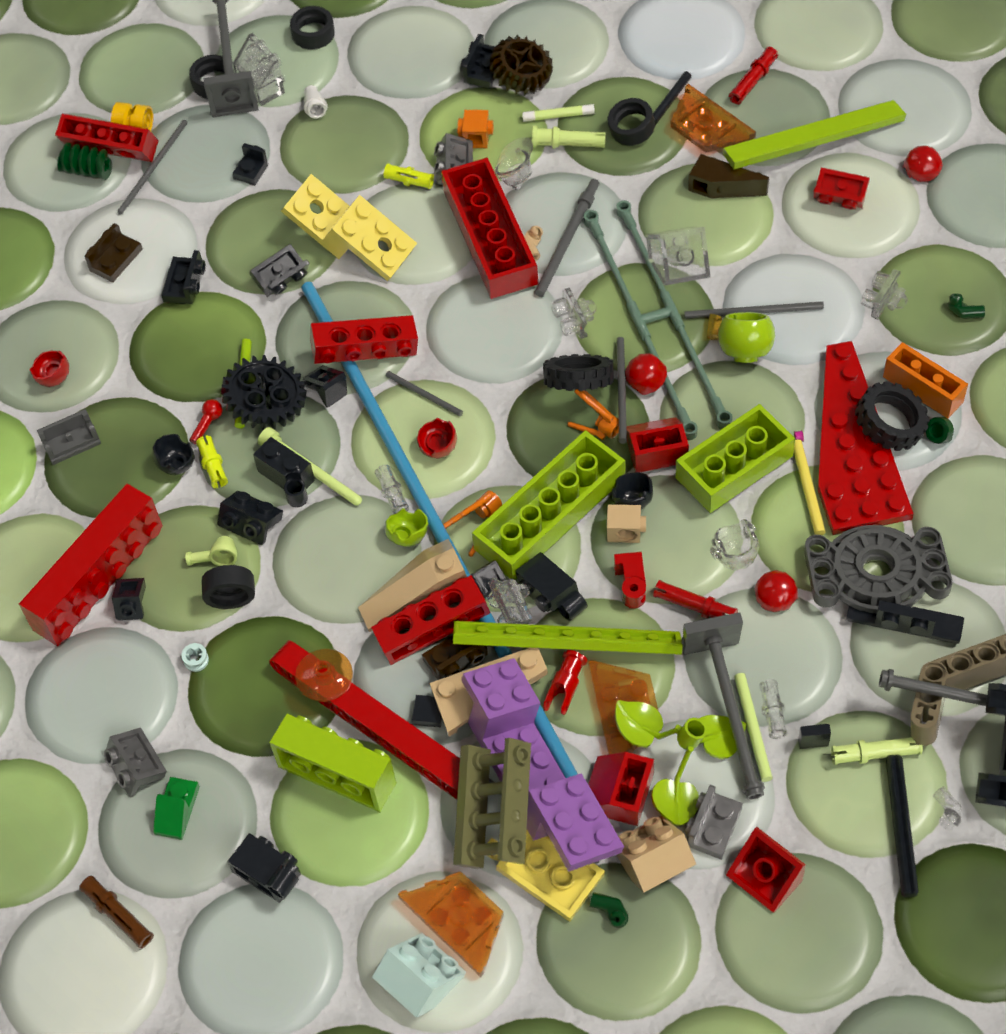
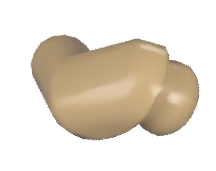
[524,226,543,261]

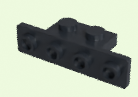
[846,599,964,644]

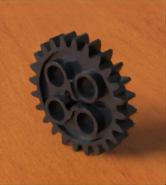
[221,355,307,430]

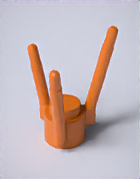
[567,389,619,441]
[443,490,502,557]

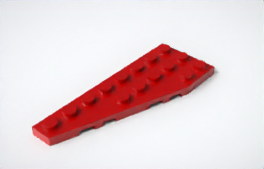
[818,341,914,535]

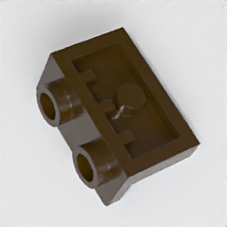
[85,223,143,283]
[422,635,488,680]

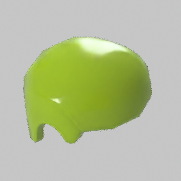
[385,508,428,547]

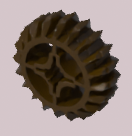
[489,34,553,96]

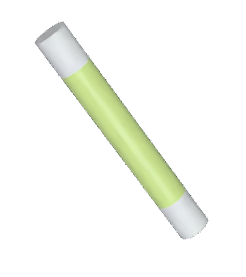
[522,104,595,122]

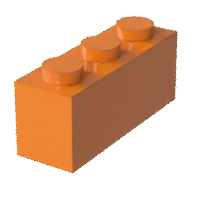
[883,342,968,419]

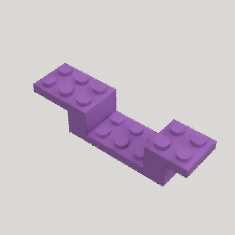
[461,658,624,872]

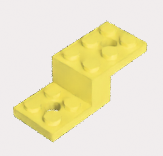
[281,174,417,281]

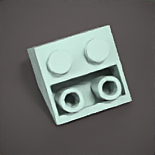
[372,933,466,1018]

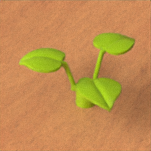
[615,700,747,826]

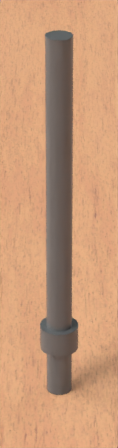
[535,179,600,297]

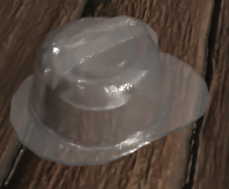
[494,137,533,190]

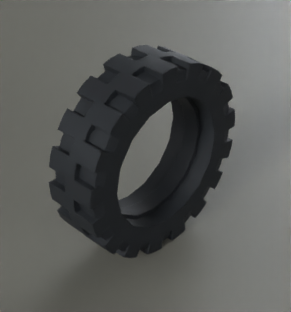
[543,354,614,391]
[855,381,930,451]

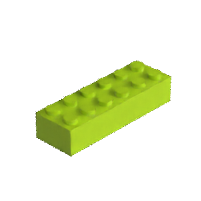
[472,430,626,582]

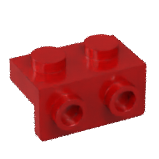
[813,167,870,210]

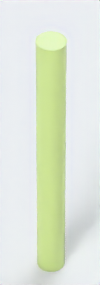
[734,673,773,782]

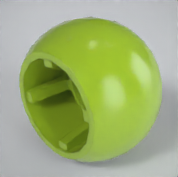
[718,312,775,363]

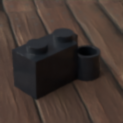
[253,437,315,508]
[515,552,588,621]
[227,833,301,903]

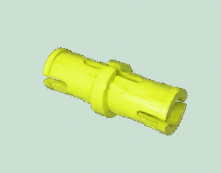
[383,163,434,189]
[196,435,228,488]

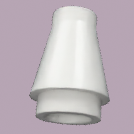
[304,85,328,119]

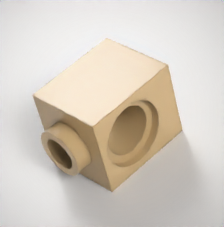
[607,505,646,543]

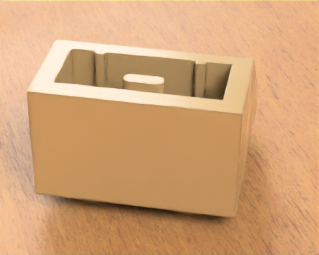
[616,816,696,892]

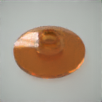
[295,649,353,702]

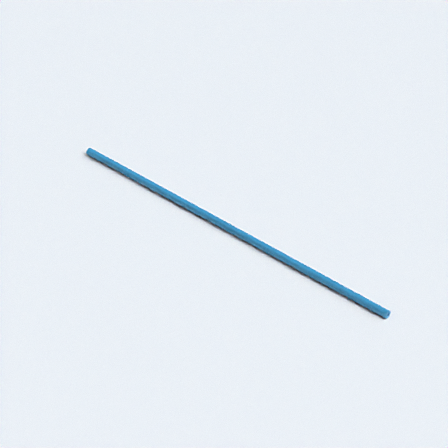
[301,282,578,778]

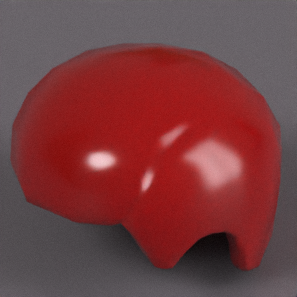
[903,145,943,182]
[30,350,70,387]
[625,353,667,395]
[417,418,458,459]
[754,570,798,612]

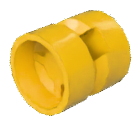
[111,102,153,131]

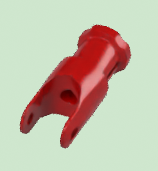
[543,650,588,715]

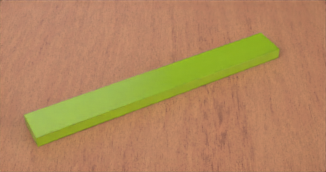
[722,100,906,169]
[453,621,683,655]

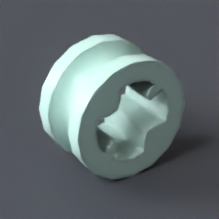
[181,643,209,672]

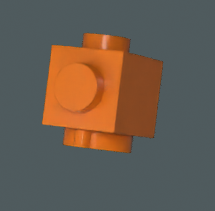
[458,110,494,148]

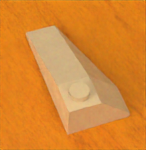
[358,539,467,632]

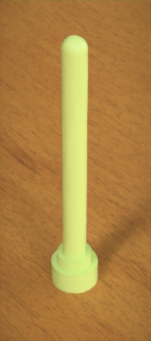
[258,427,362,505]

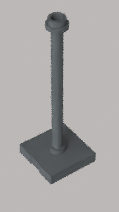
[203,0,259,118]
[682,612,765,799]
[879,669,987,706]

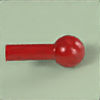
[189,399,223,445]

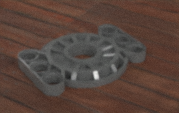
[804,525,952,614]

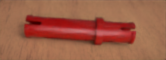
[728,46,779,105]
[653,580,738,619]

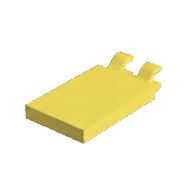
[488,830,605,922]

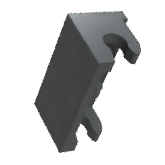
[37,409,101,465]

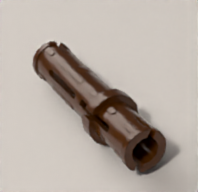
[79,875,154,949]

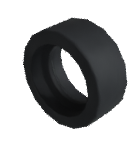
[290,6,335,50]
[189,55,234,99]
[607,98,655,146]
[201,565,255,609]

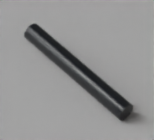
[653,71,692,125]

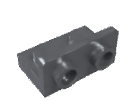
[434,133,473,185]
[104,727,167,797]
[685,785,743,860]

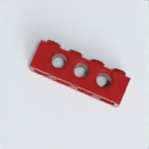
[55,113,159,162]
[310,315,418,364]
[371,575,490,665]

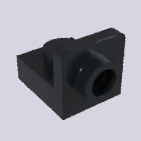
[233,143,268,186]
[112,578,146,621]

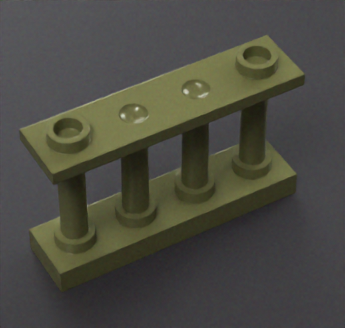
[453,738,531,869]

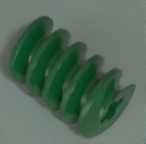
[57,142,112,180]

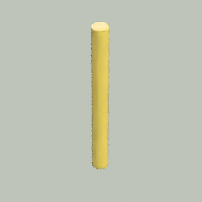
[794,440,826,535]

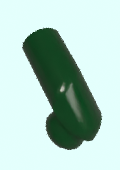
[948,293,985,319]
[590,892,628,928]

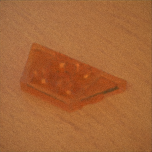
[671,84,756,153]
[589,660,662,754]
[398,871,504,977]

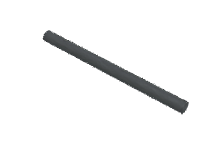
[386,371,463,417]

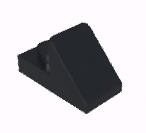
[302,365,347,408]

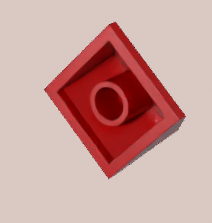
[726,827,806,913]

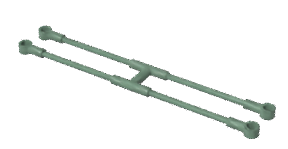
[584,200,733,440]

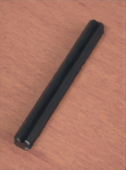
[886,755,919,898]

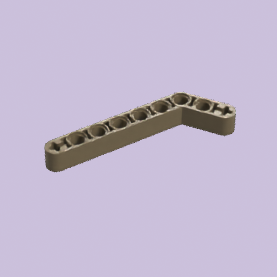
[910,634,1006,746]

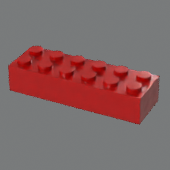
[441,157,538,299]
[19,483,163,647]

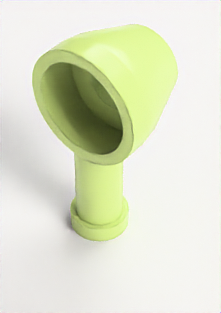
[185,536,237,566]

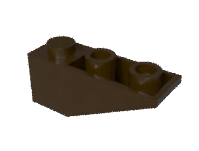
[688,154,769,198]

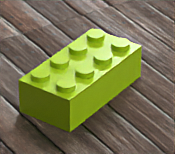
[675,404,795,513]
[270,714,396,812]

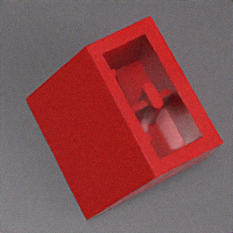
[627,417,689,472]
[588,751,654,827]

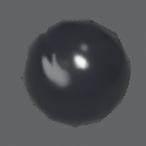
[152,434,195,475]
[612,472,653,510]

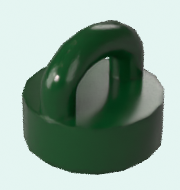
[926,417,954,444]

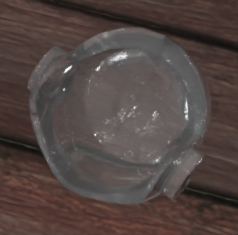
[710,519,760,570]

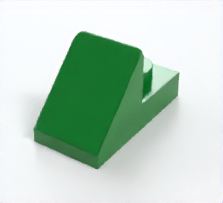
[153,777,200,840]

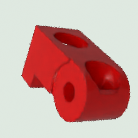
[614,552,646,609]

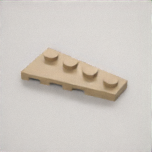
[430,648,548,737]

